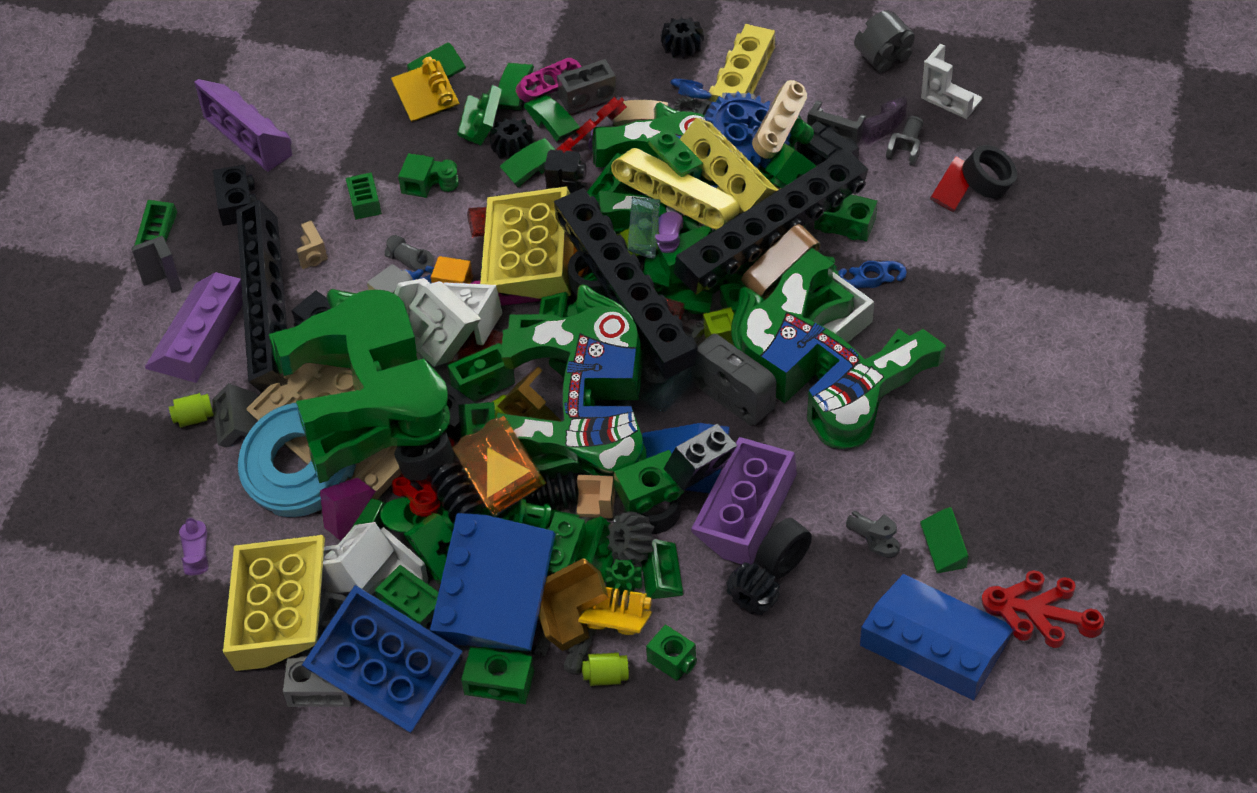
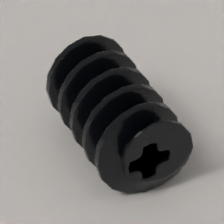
[426,462,486,525]
[516,471,577,511]

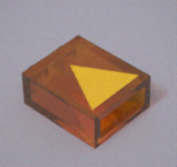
[452,416,546,515]

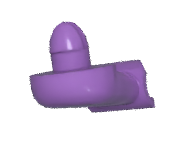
[655,211,684,253]
[179,518,208,575]

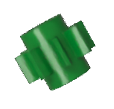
[605,559,642,596]

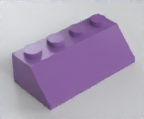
[194,79,292,172]
[145,272,243,383]
[691,437,797,564]

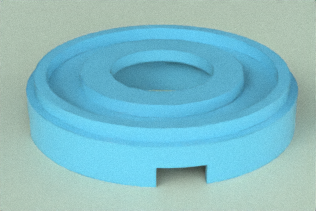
[238,403,356,517]

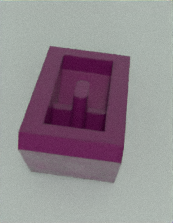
[320,477,376,541]

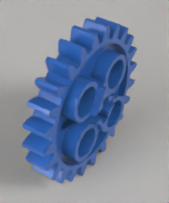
[704,91,791,169]

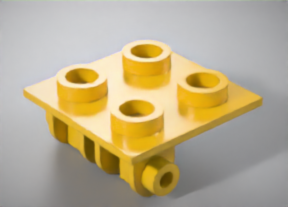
[391,57,460,122]
[578,587,652,635]

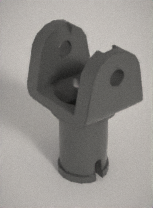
[886,116,924,166]
[846,511,900,557]

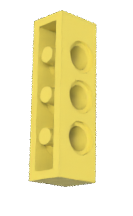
[708,24,775,102]
[680,117,778,214]

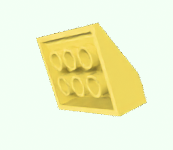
[480,186,574,299]
[223,535,325,671]

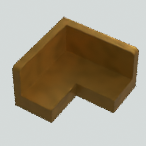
[497,366,561,422]
[539,559,609,651]

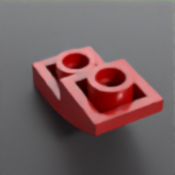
[930,156,969,212]

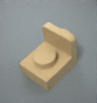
[296,221,328,269]

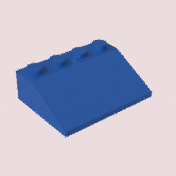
[430,513,556,651]
[860,574,1013,701]
[302,585,463,734]

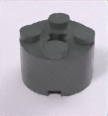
[854,10,915,73]

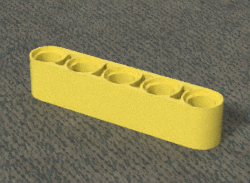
[611,148,740,230]

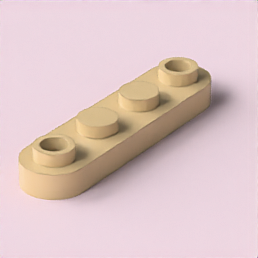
[752,80,807,159]

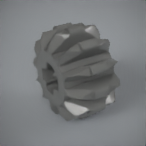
[606,512,656,564]

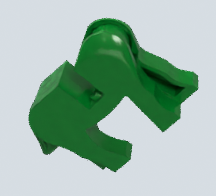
[269,289,450,483]

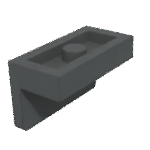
[131,236,182,293]
[212,383,258,447]

